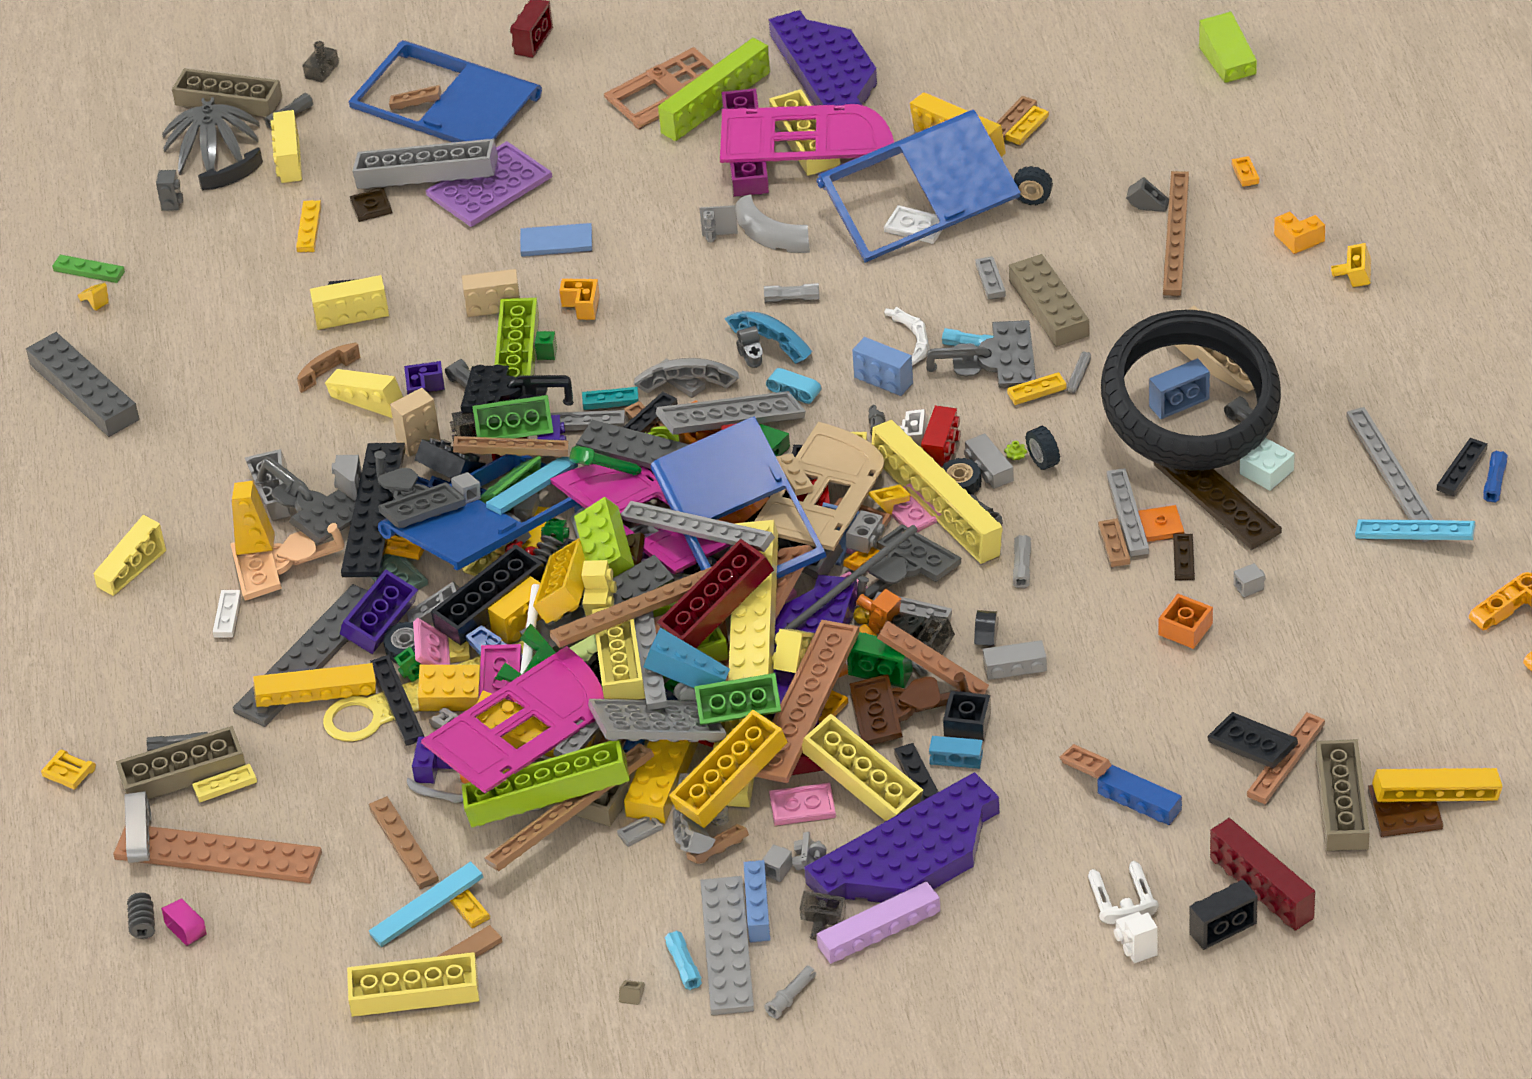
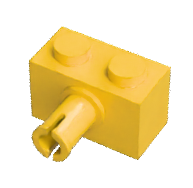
[1331,243,1371,287]

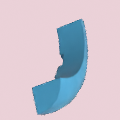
[725,311,813,364]

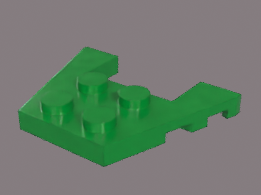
[495,624,556,682]

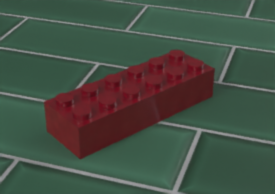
[657,539,774,648]
[1210,817,1315,931]

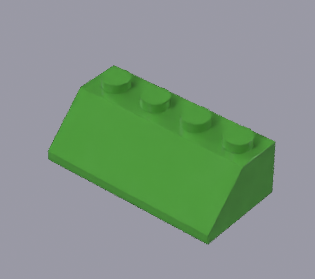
[473,395,553,438]
[478,456,542,512]
[694,673,781,726]

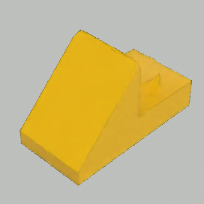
[77,282,109,311]
[868,484,911,515]

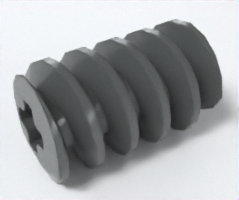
[532,535,564,571]
[127,892,155,939]

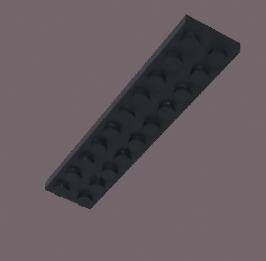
[341,442,406,578]

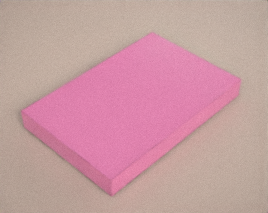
[891,484,942,532]
[413,618,450,665]
[769,783,836,826]

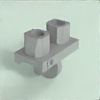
[792,832,827,870]

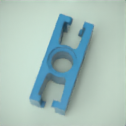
[929,736,983,769]

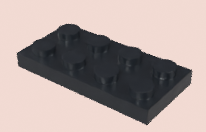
[1207,712,1298,769]

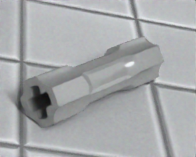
[764,283,819,302]
[1013,535,1031,588]

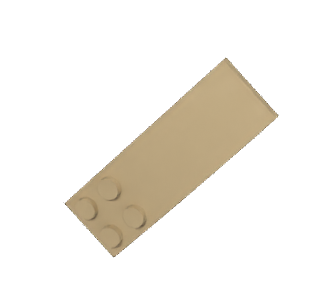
[1174,306,1254,393]

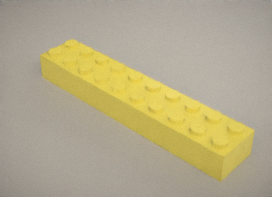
[872,420,1003,564]
[728,520,778,681]

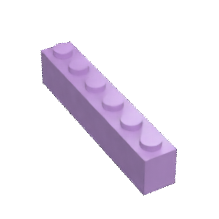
[817,881,940,964]

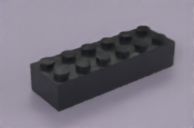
[431,545,544,646]

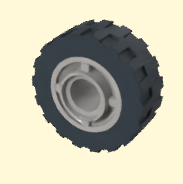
[1025,425,1060,470]
[383,622,415,663]

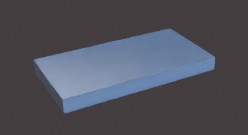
[520,223,592,256]

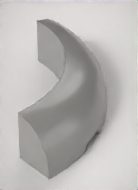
[735,194,810,253]
[634,358,739,393]
[673,773,716,854]

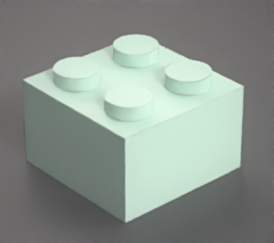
[1240,438,1295,491]

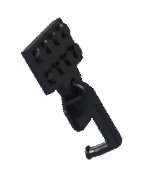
[460,364,574,413]

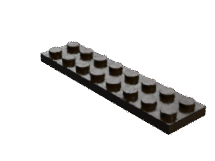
[1154,462,1282,550]

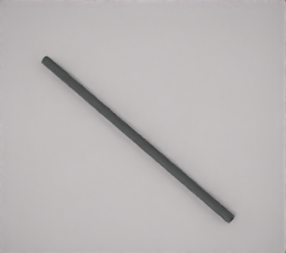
[774,525,917,646]

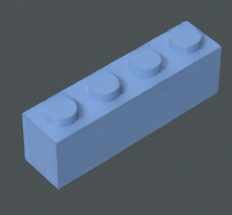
[743,860,771,942]

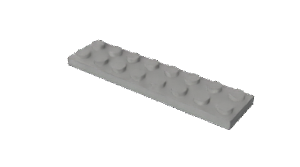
[655,391,806,434]
[700,876,754,1015]

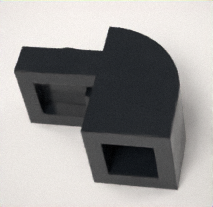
[974,610,999,645]

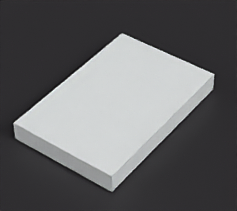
[884,205,942,244]

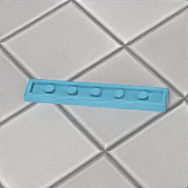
[486,457,578,515]
[1355,519,1476,540]
[369,861,484,947]

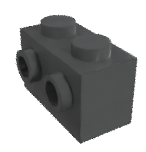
[156,170,183,211]

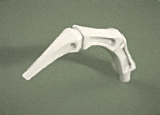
[884,307,930,366]

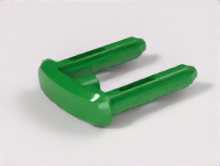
[569,446,642,475]

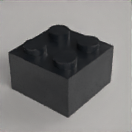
[943,690,991,741]

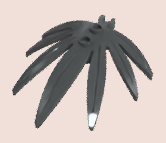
[162,97,260,175]

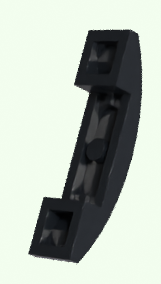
[198,147,263,190]

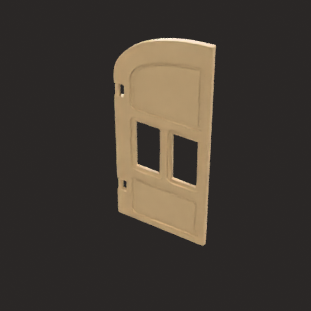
[754,422,884,551]

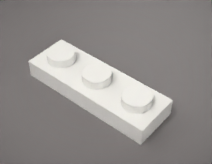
[213,590,242,638]

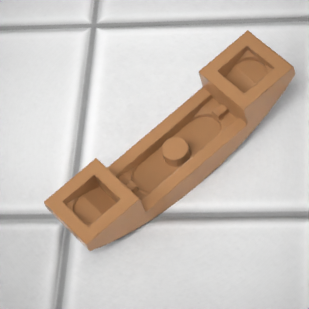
[297,342,361,393]

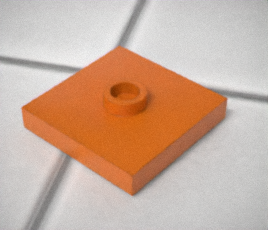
[1138,505,1184,542]

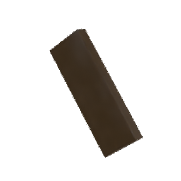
[1173,534,1195,580]

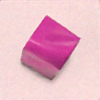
[161,898,207,946]

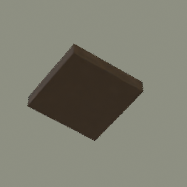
[349,188,393,222]

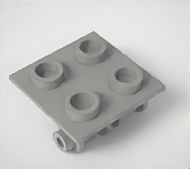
[699,205,738,242]

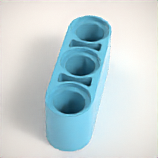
[766,368,822,404]

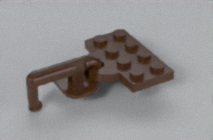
[849,672,970,745]

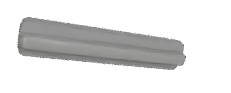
[1066,351,1091,393]

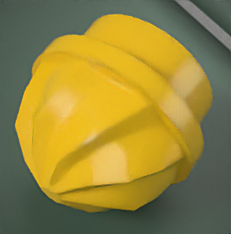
[853,606,870,624]

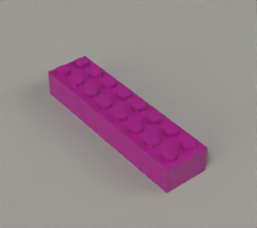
[722,88,769,197]

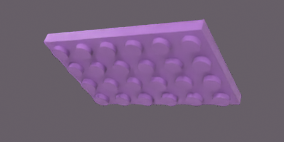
[426,141,552,227]

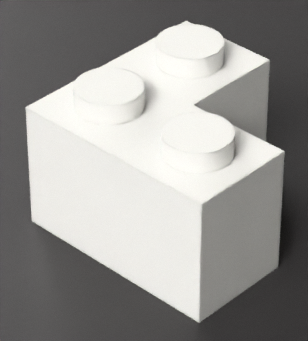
[1114,912,1158,963]

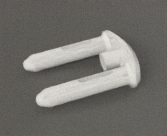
[1088,861,1159,924]

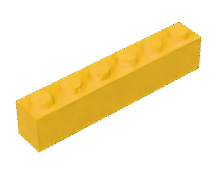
[253,663,376,707]
[1372,768,1503,802]

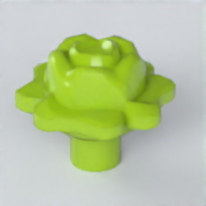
[1004,441,1028,460]

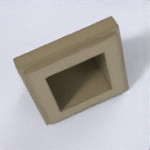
[619,980,645,1005]

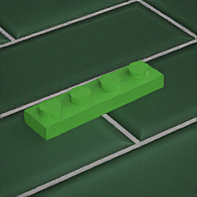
[52,255,125,283]

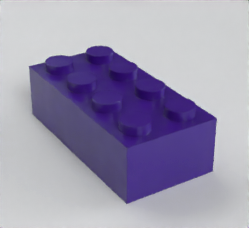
[340,569,418,654]

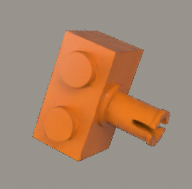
[856,589,902,634]

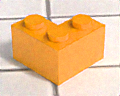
[1274,211,1325,254]
[559,278,600,320]

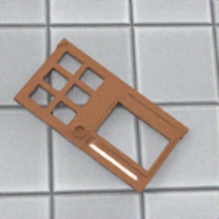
[604,47,714,129]

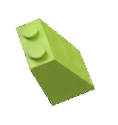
[1199,11,1257,83]

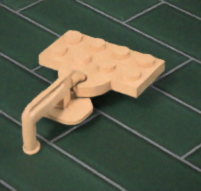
[231,523,345,601]

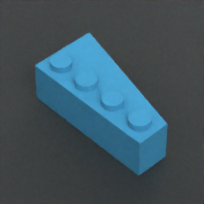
[643,628,730,688]

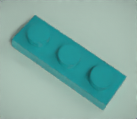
[582,387,639,410]

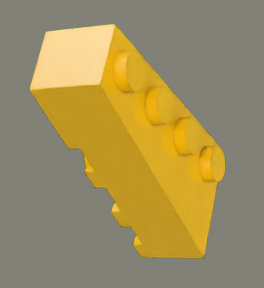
[232,481,275,555]

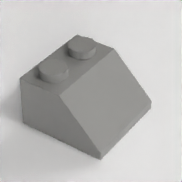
[332,455,362,502]

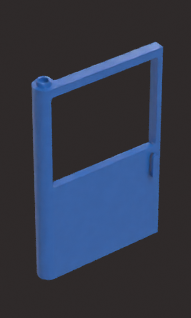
[378,454,578,571]

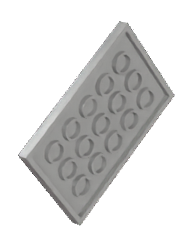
[588,699,726,742]

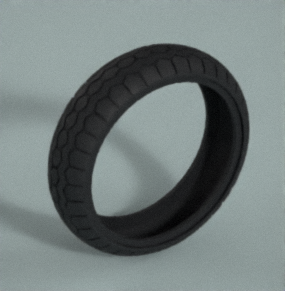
[1101,310,1281,471]

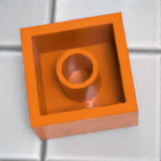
[1158,594,1213,649]

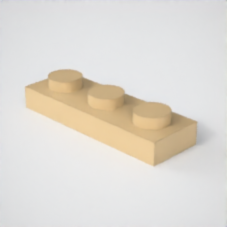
[776,454,813,496]

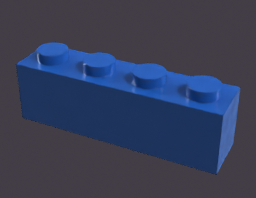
[1098,764,1182,825]

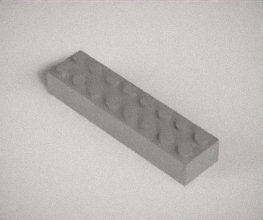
[352,139,498,189]

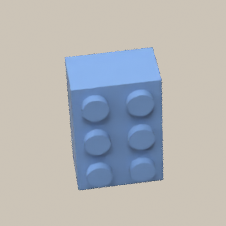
[852,337,913,396]
[1149,358,1210,419]

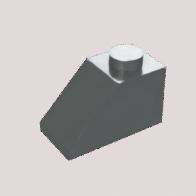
[1126,177,1169,212]

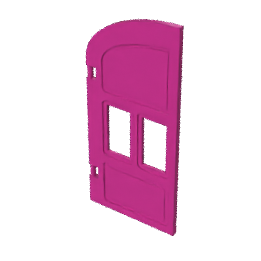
[720,104,894,163]
[550,464,731,575]
[421,646,604,793]

